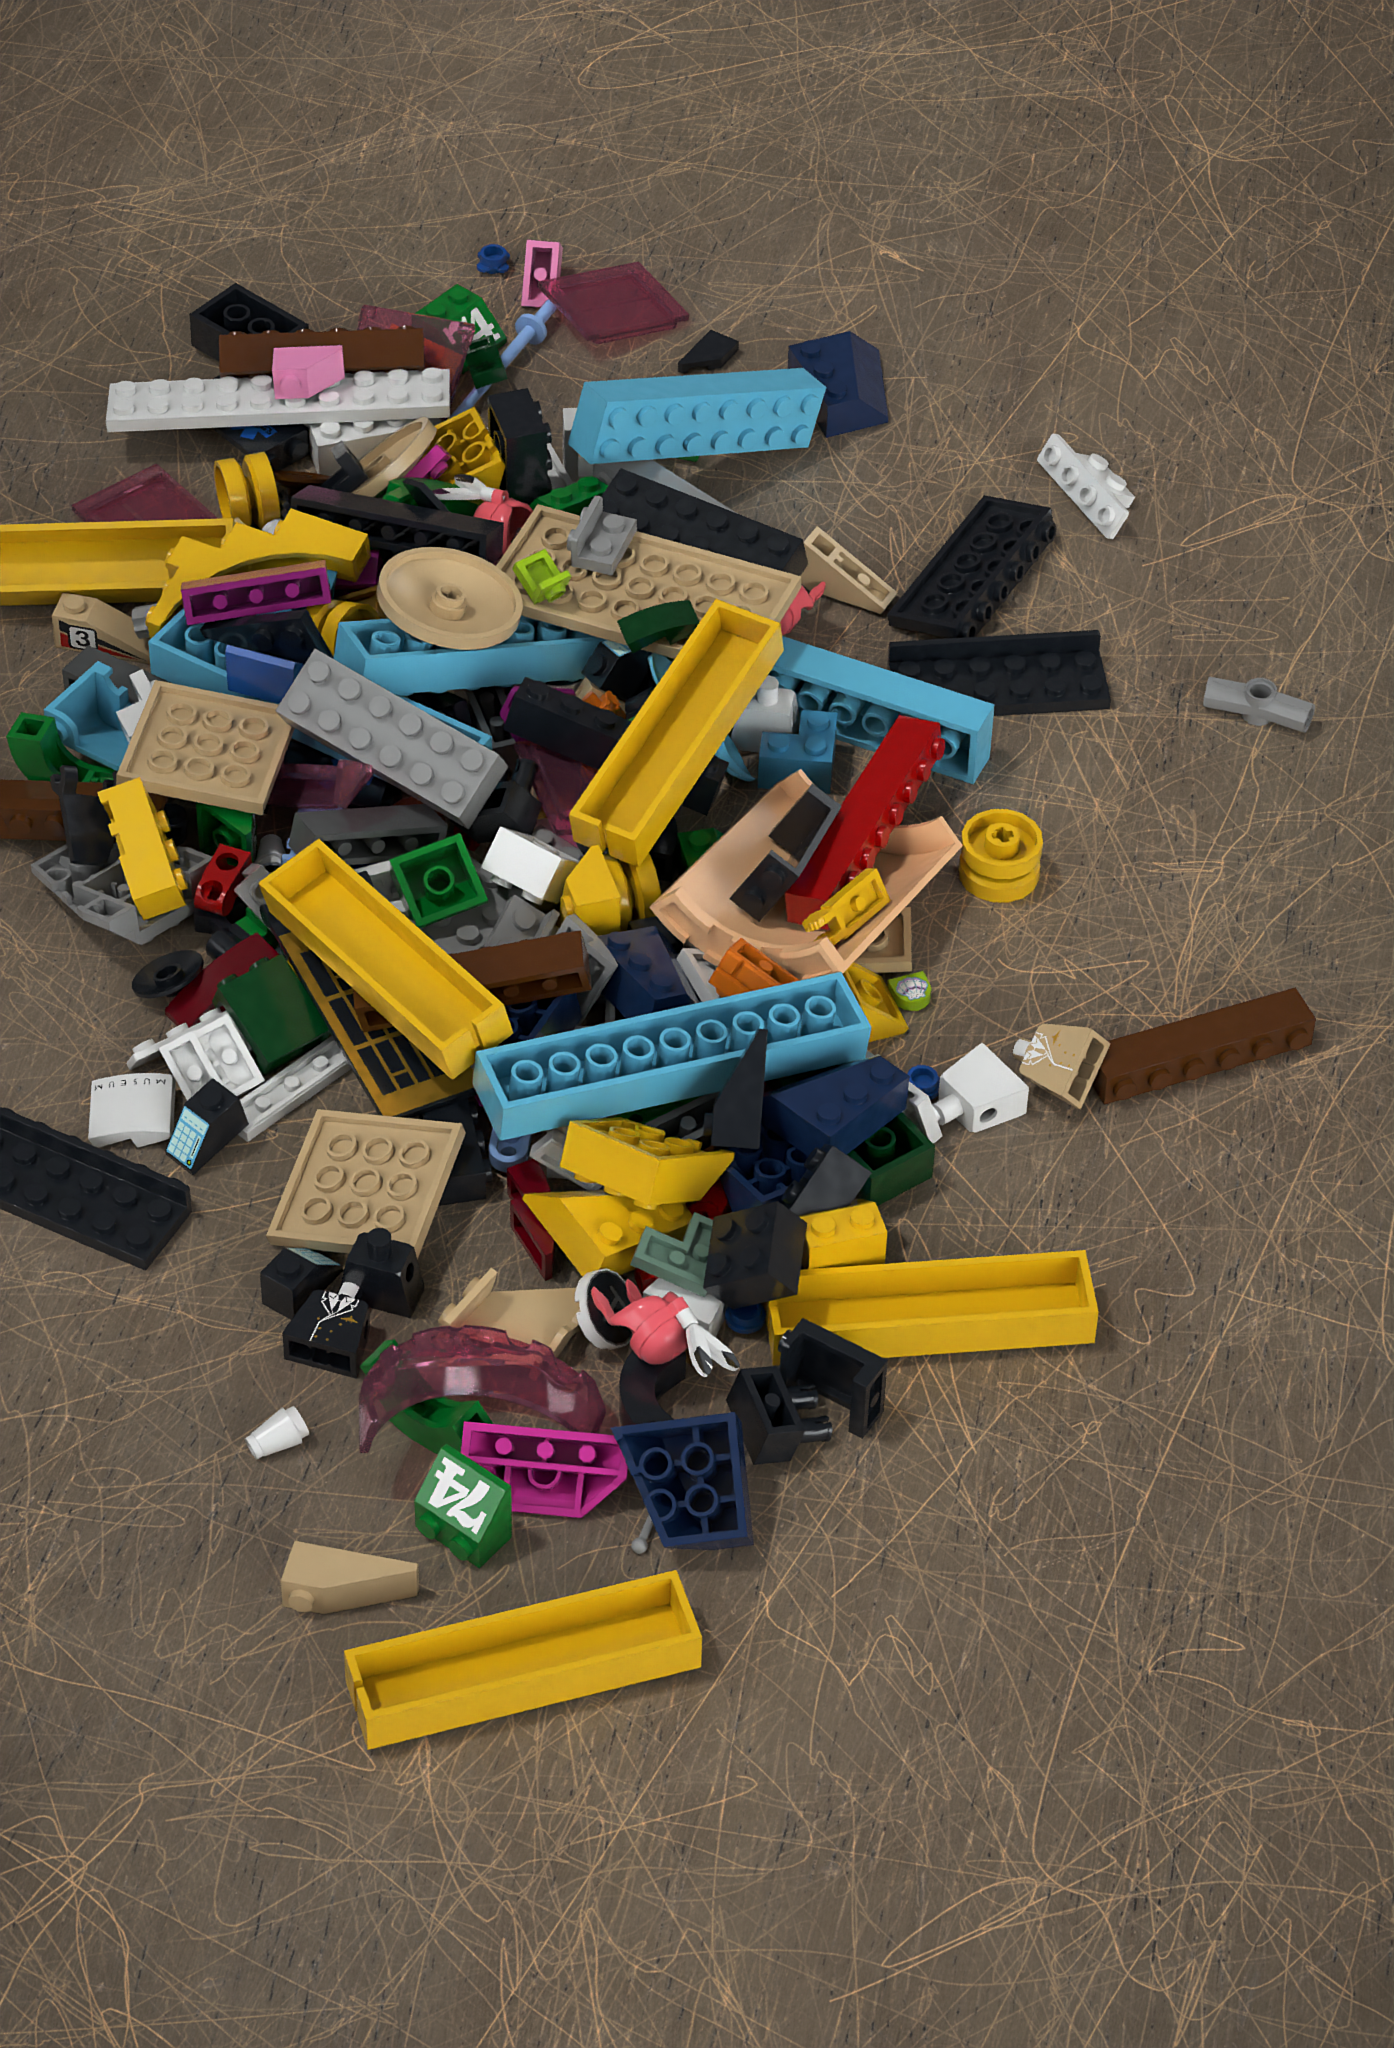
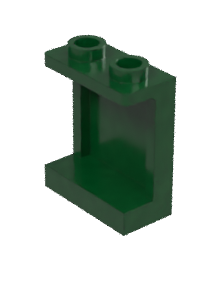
[212,954,330,1076]

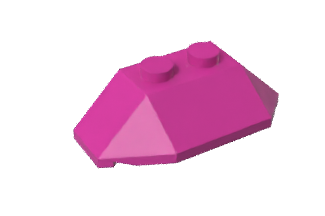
[461,1421,628,1518]

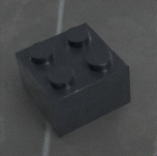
[703,1201,807,1310]

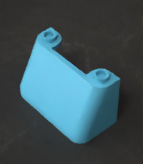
[44,661,132,771]

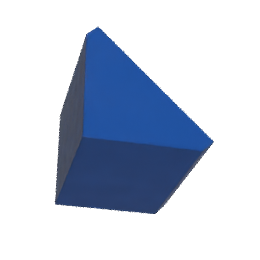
[225,645,304,704]

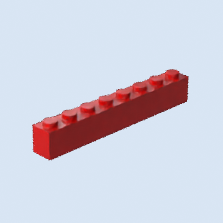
[785,715,945,931]

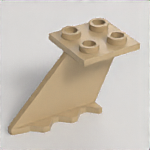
[430,1268,581,1381]

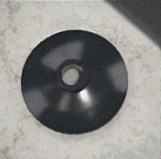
[132,950,204,999]

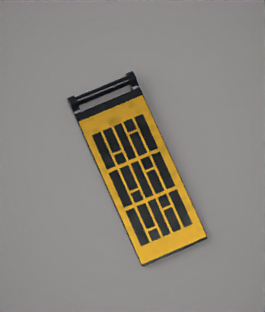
[260,871,477,1118]

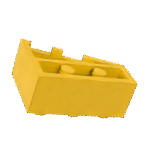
[97,777,188,920]

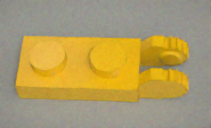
[802,868,891,945]

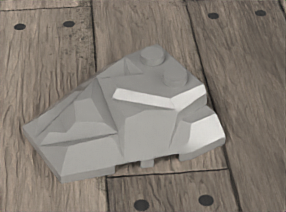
[31,843,213,945]

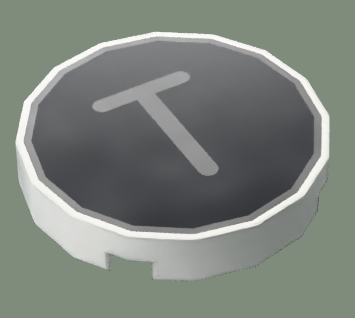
[575,1268,633,1350]

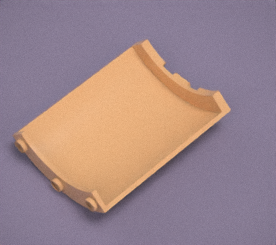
[649,769,963,981]

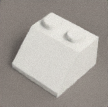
[481,826,580,905]

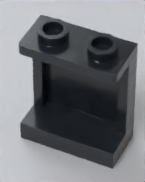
[278,440,369,518]
[778,1318,888,1439]

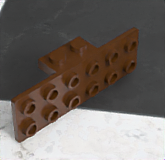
[0,779,168,843]

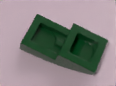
[461,334,508,389]
[617,600,700,653]

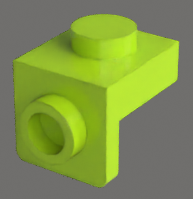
[512,549,572,605]

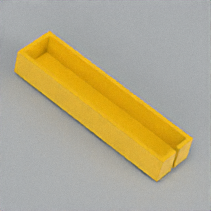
[0,518,236,606]
[569,599,784,867]
[258,838,514,1080]
[763,1250,1099,1366]
[344,1570,702,1750]

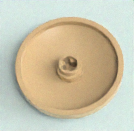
[352,417,437,498]
[376,547,523,650]

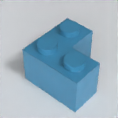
[758,710,838,794]

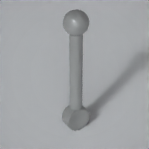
[631,1515,653,1554]

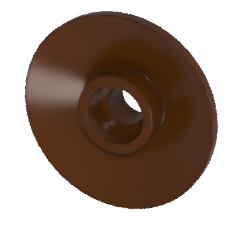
[272,470,330,496]

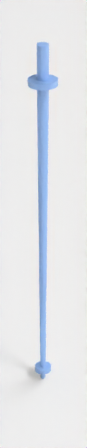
[448,299,557,419]

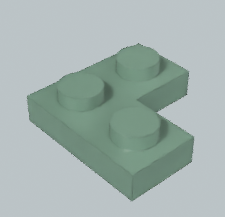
[630,1212,713,1297]

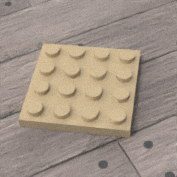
[116,680,295,815]
[266,1109,466,1260]

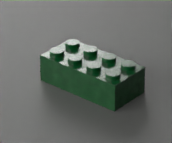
[778,1061,935,1206]

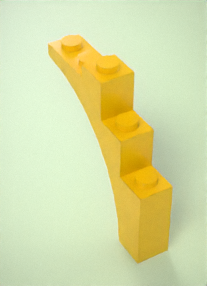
[145,508,371,639]

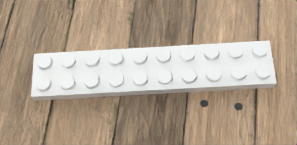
[106,367,450,432]

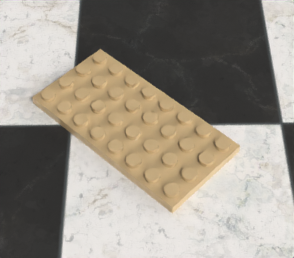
[496,504,801,659]

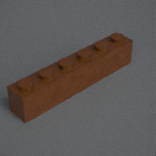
[219,325,425,379]
[353,930,592,1033]
[1092,987,1316,1105]

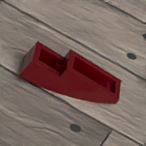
[165,932,279,1028]
[507,1159,555,1281]

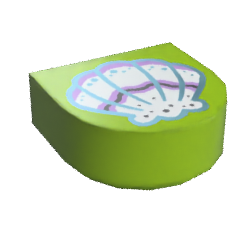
[887,971,931,1011]

